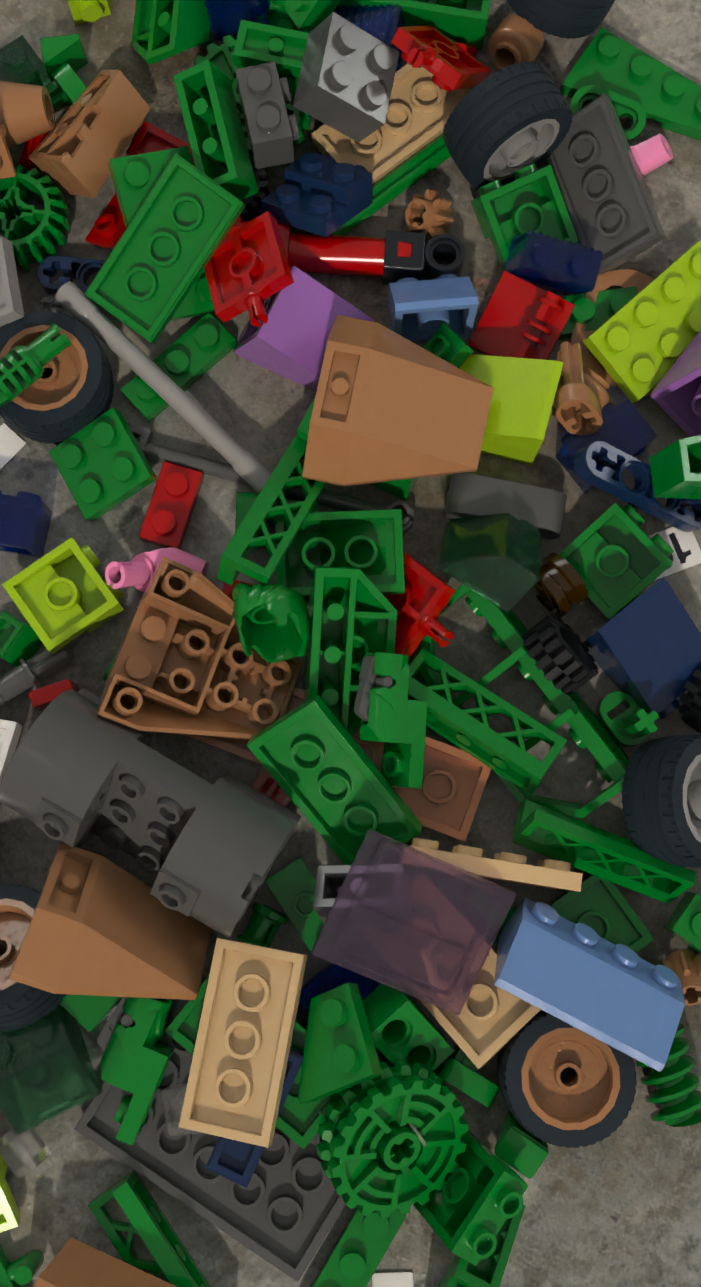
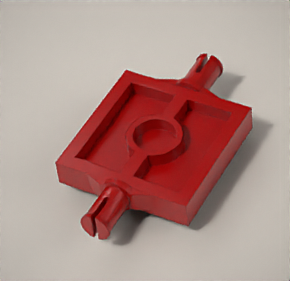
[391,25,492,92]
[204,211,294,327]
[385,549,456,660]

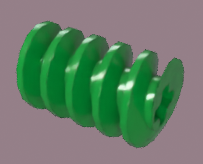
[635,1024,701,1127]

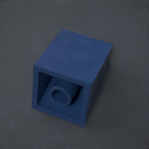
[582,577,701,720]

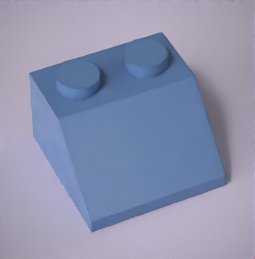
[388,274,479,343]

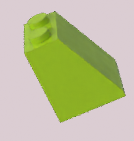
[459,354,564,466]

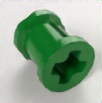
[235,901,288,947]

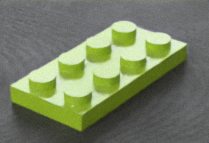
[583,239,701,404]

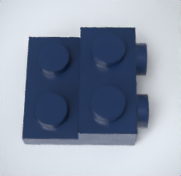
[261,153,372,238]

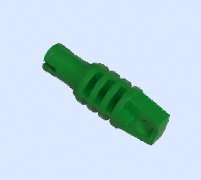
[0,323,71,407]

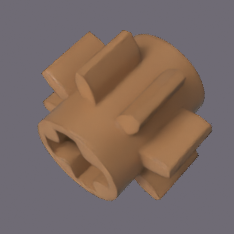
[405,189,454,242]
[662,949,701,1006]

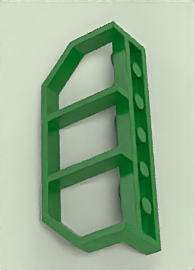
[419,575,631,818]

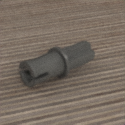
[0,646,72,706]

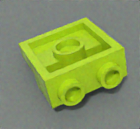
[2,537,125,654]

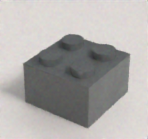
[293,12,399,142]

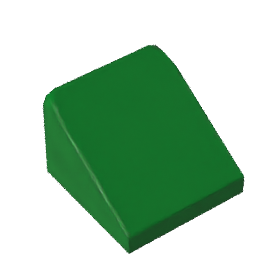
[40,34,88,82]
[0,610,42,667]
[494,1111,549,1178]

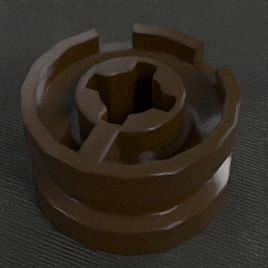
[525,552,588,618]

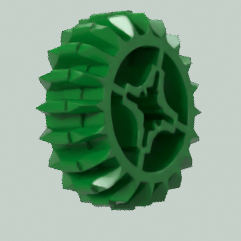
[0,164,70,273]

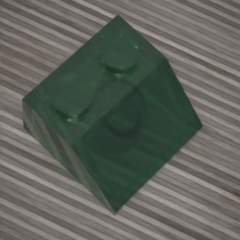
[439,513,541,613]
[0,1004,102,1135]

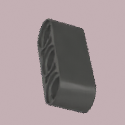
[444,473,567,539]

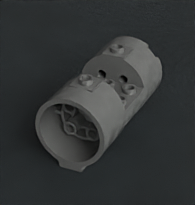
[0,688,301,939]

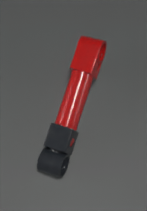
[242,213,465,285]

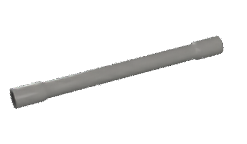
[55,281,272,494]

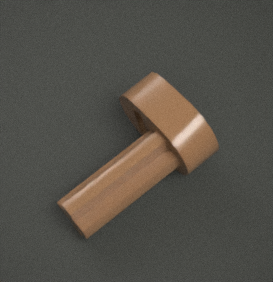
[554,341,603,436]

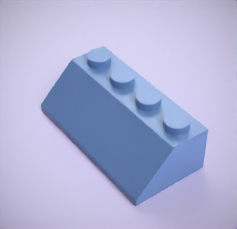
[494,897,685,1072]

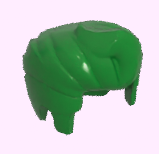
[232,583,311,663]

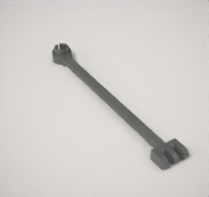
[127,423,415,534]

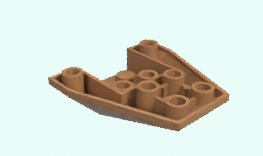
[302,315,494,486]
[97,556,302,740]
[8,840,211,1000]

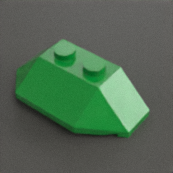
[131,0,213,65]
[303,566,397,736]

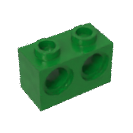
[362,976,455,1073]

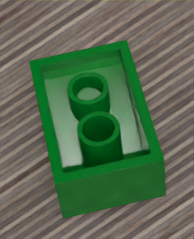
[275,509,405,606]

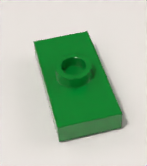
[265,856,341,953]

